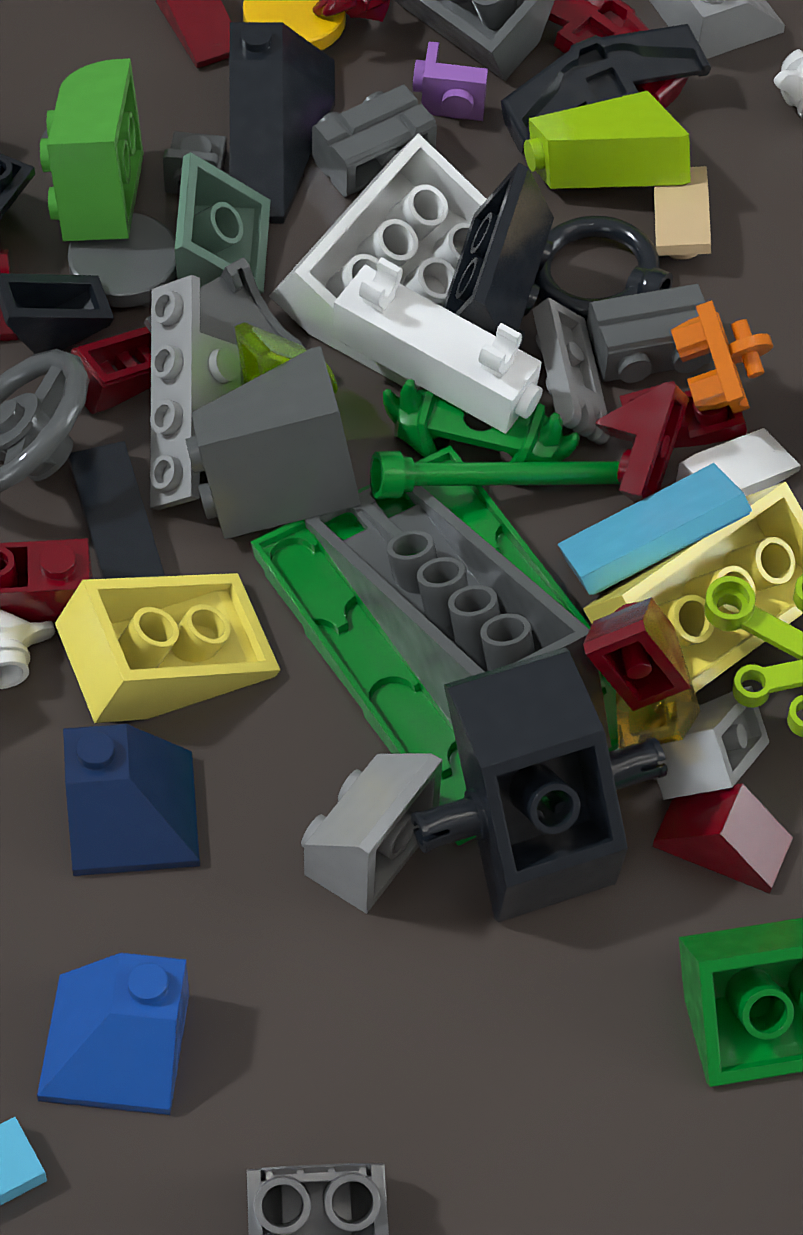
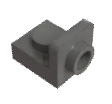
[163,131,227,194]

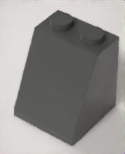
[185,346,361,539]

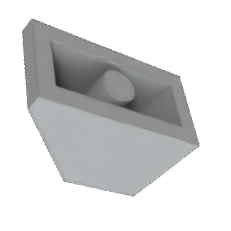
[650,686,769,800]

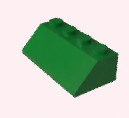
[679,918,803,1087]

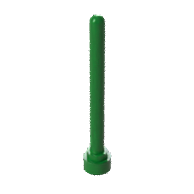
[370,451,621,499]

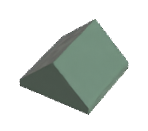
[175,152,271,294]

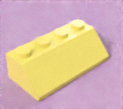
[583,481,803,704]

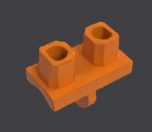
[671,300,773,414]

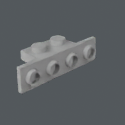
[150,275,241,510]

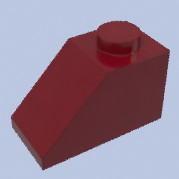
[583,597,691,711]

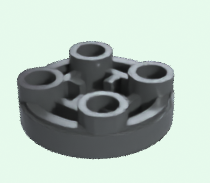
[68,212,177,308]

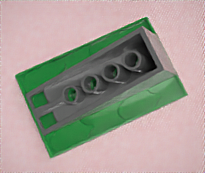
[251,446,663,846]

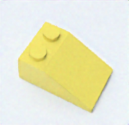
[55,573,280,723]

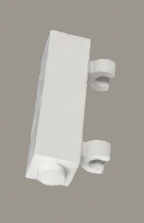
[331,257,543,434]

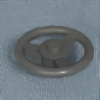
[0,349,89,493]

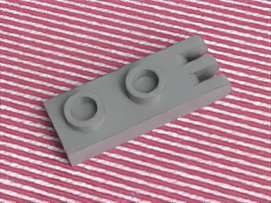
[532,298,610,445]

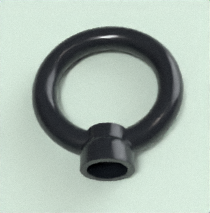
[533,216,673,320]

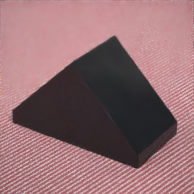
[0,273,114,354]

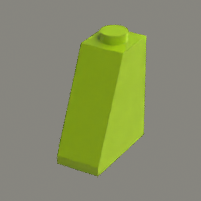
[524,91,691,189]

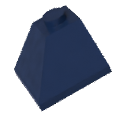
[63,724,200,876]

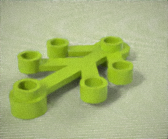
[704,574,803,737]

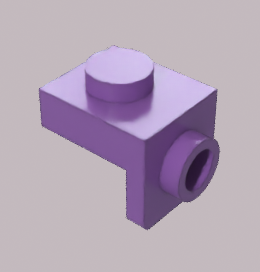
[413,41,488,121]

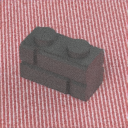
[312,84,437,198]
[586,284,712,383]

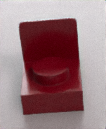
[595,382,689,503]

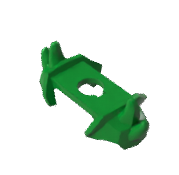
[383,379,580,462]

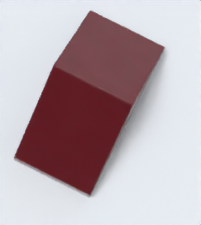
[652,783,793,894]

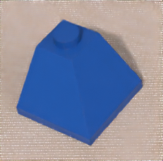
[37,953,189,1115]

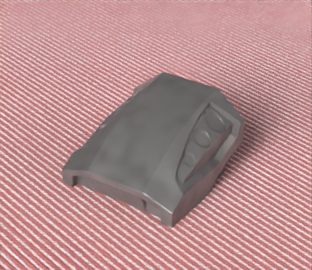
[247,1163,389,1235]

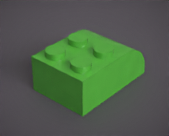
[40,58,144,241]

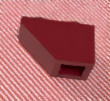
[0,538,93,630]

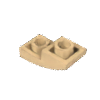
[654,166,711,259]

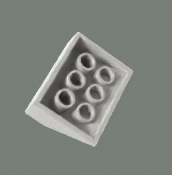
[269,133,487,389]

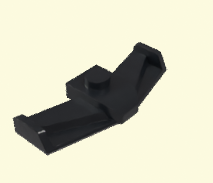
[501,24,711,153]

